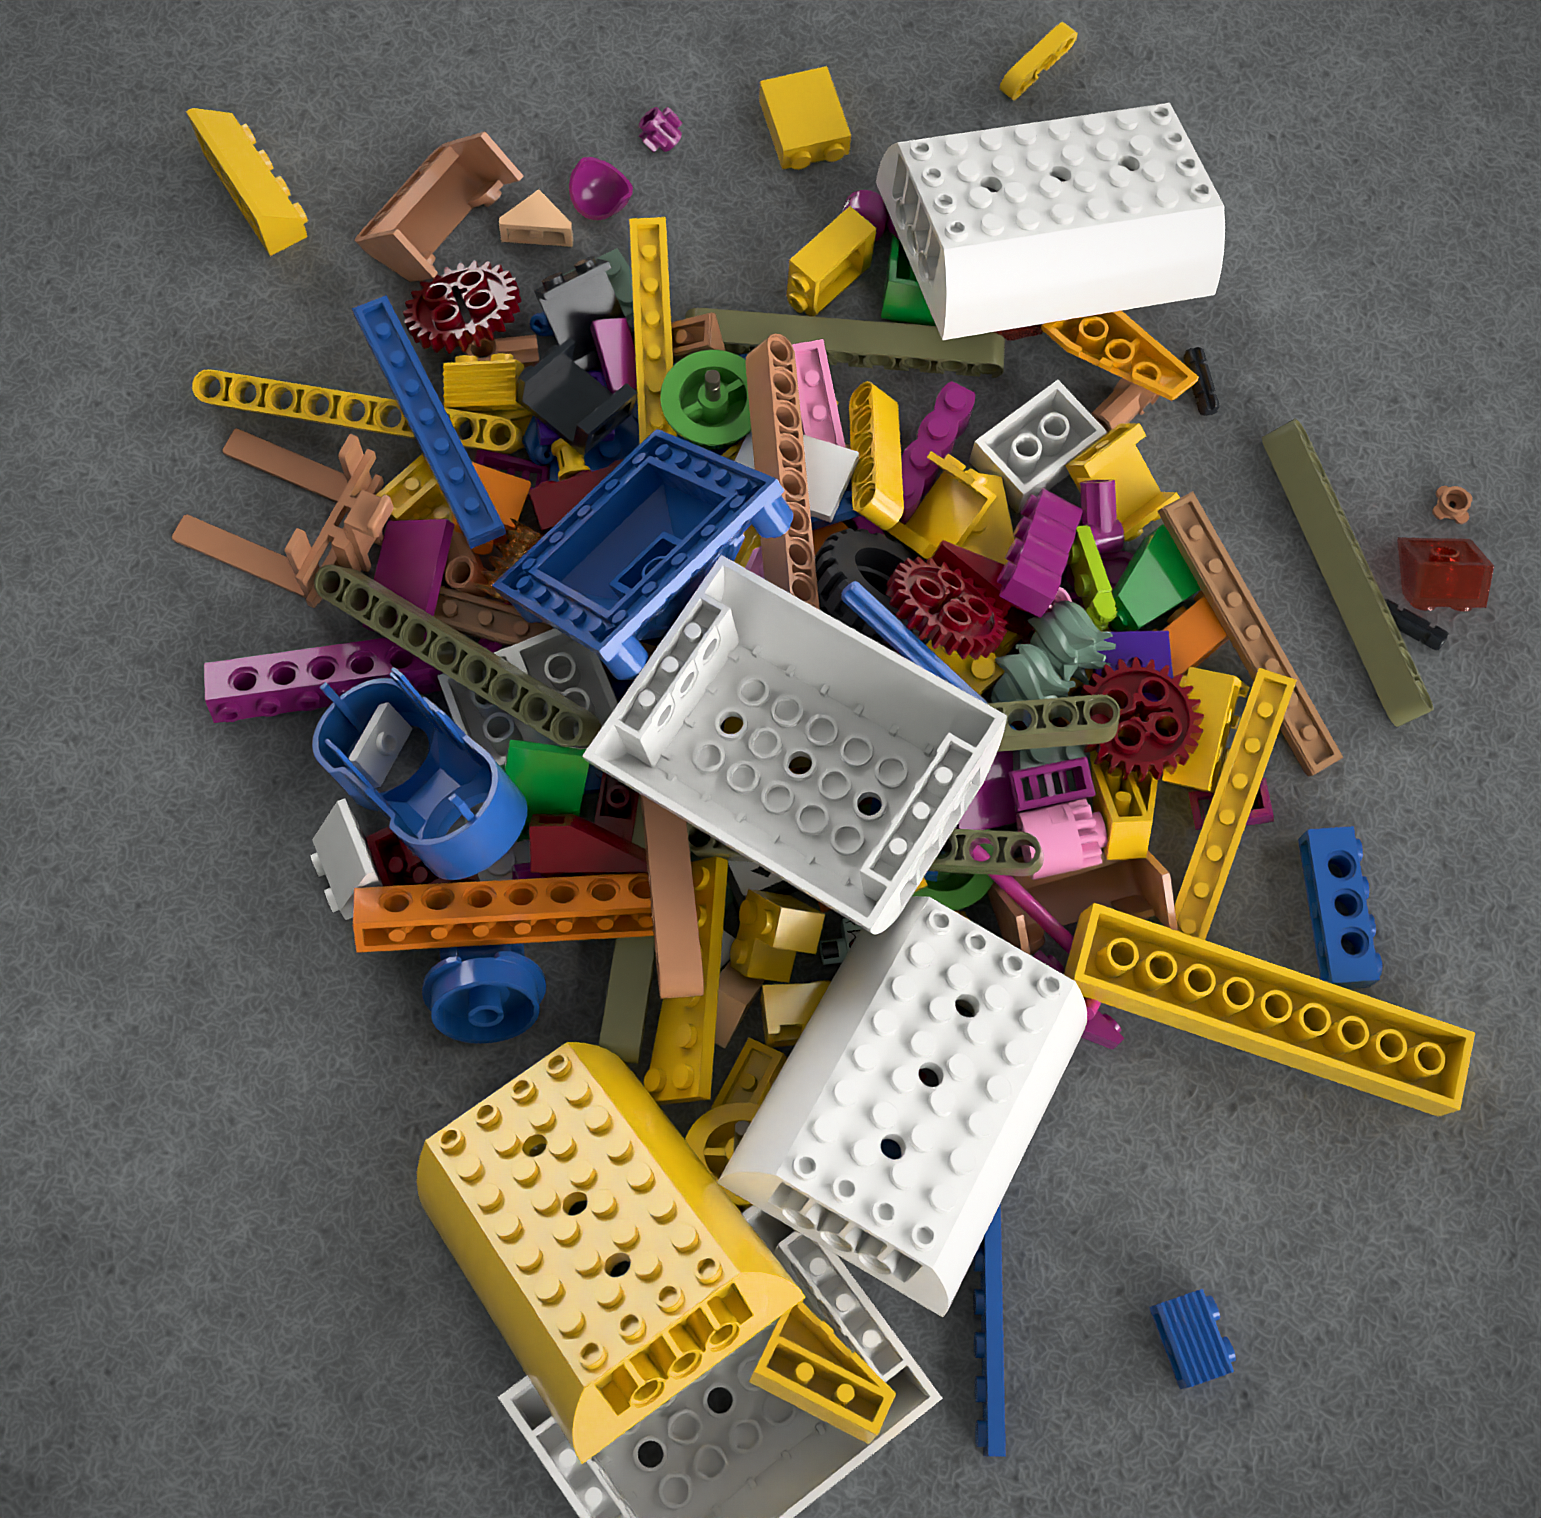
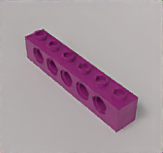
[204,632,443,723]

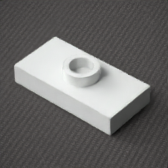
[348,702,413,788]

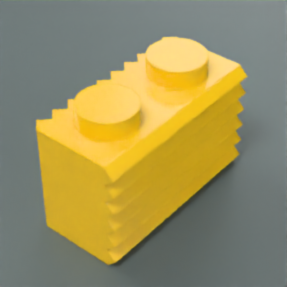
[443,353,525,412]

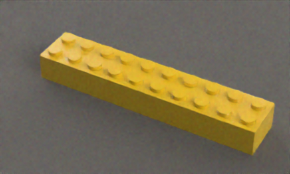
[1064,903,1475,1117]

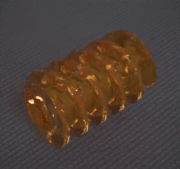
[474,518,543,603]

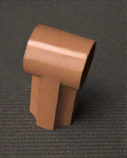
[465,335,539,369]
[1091,378,1160,433]
[444,530,493,598]

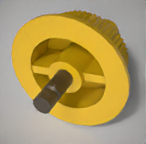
[685,1103,761,1213]

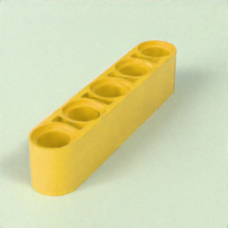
[849,381,904,530]

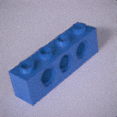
[1298,826,1382,989]

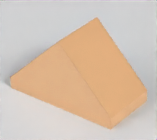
[499,189,573,247]
[715,960,765,1049]

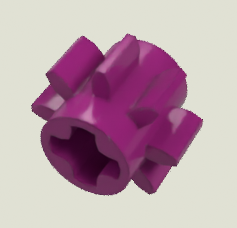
[639,107,682,152]

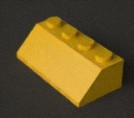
[186,108,308,256]

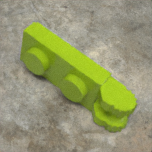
[1067,525,1117,632]

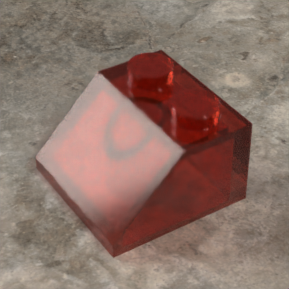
[1397,537,1494,612]

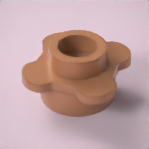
[1432,486,1472,524]

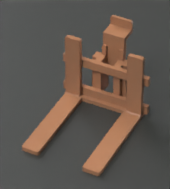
[172,429,394,608]

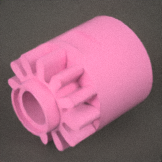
[1016,798,1108,880]

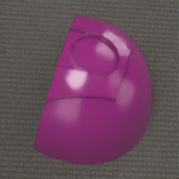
[569,157,633,220]

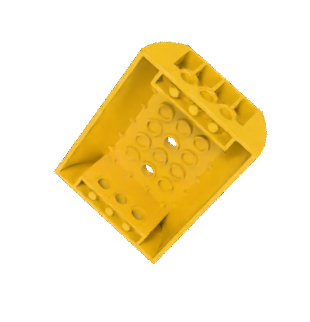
[417,1042,805,1464]

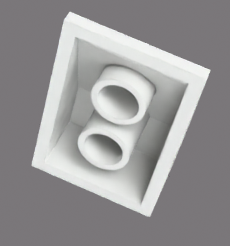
[310,798,383,920]

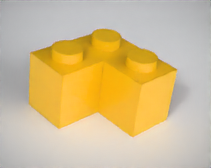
[730,889,825,983]

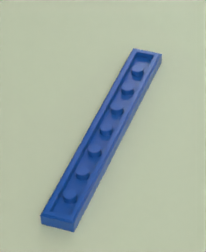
[352,295,506,549]

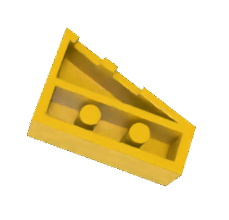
[961,470,1015,565]
[1162,667,1250,794]
[1090,751,1158,860]
[760,980,831,1048]
[749,1300,896,1444]

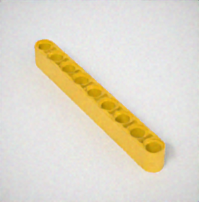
[192,369,523,454]

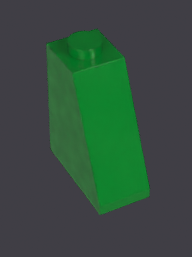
[1109,524,1201,632]

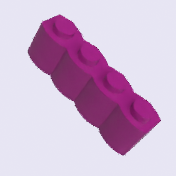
[899,381,975,525]
[997,488,1083,618]

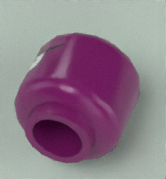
[842,190,888,242]

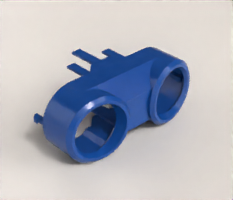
[312,667,528,880]

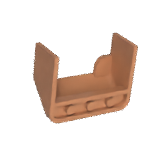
[355,131,523,282]
[987,848,1178,956]

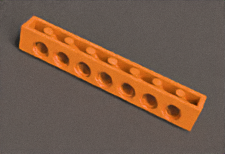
[353,873,654,953]

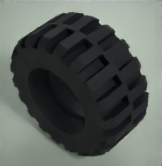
[815,528,930,657]

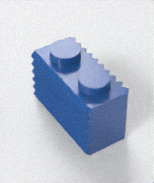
[1149,1289,1236,1389]

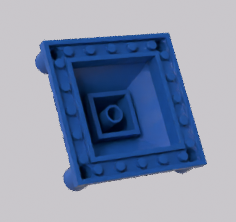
[492,429,794,680]

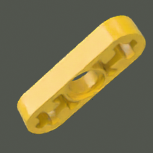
[999,22,1077,101]

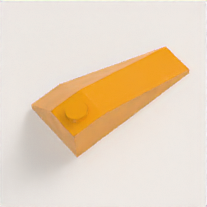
[1041,311,1199,401]

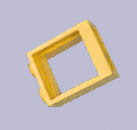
[787,206,876,317]

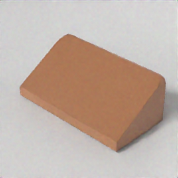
[671,312,725,363]

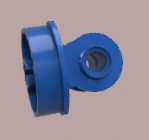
[422,943,546,1043]

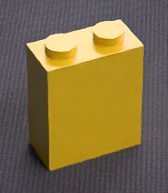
[759,66,851,170]

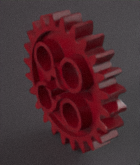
[403,261,522,354]
[886,557,1007,660]
[1080,657,1204,782]

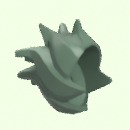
[1027,600,1116,685]
[991,644,1076,728]

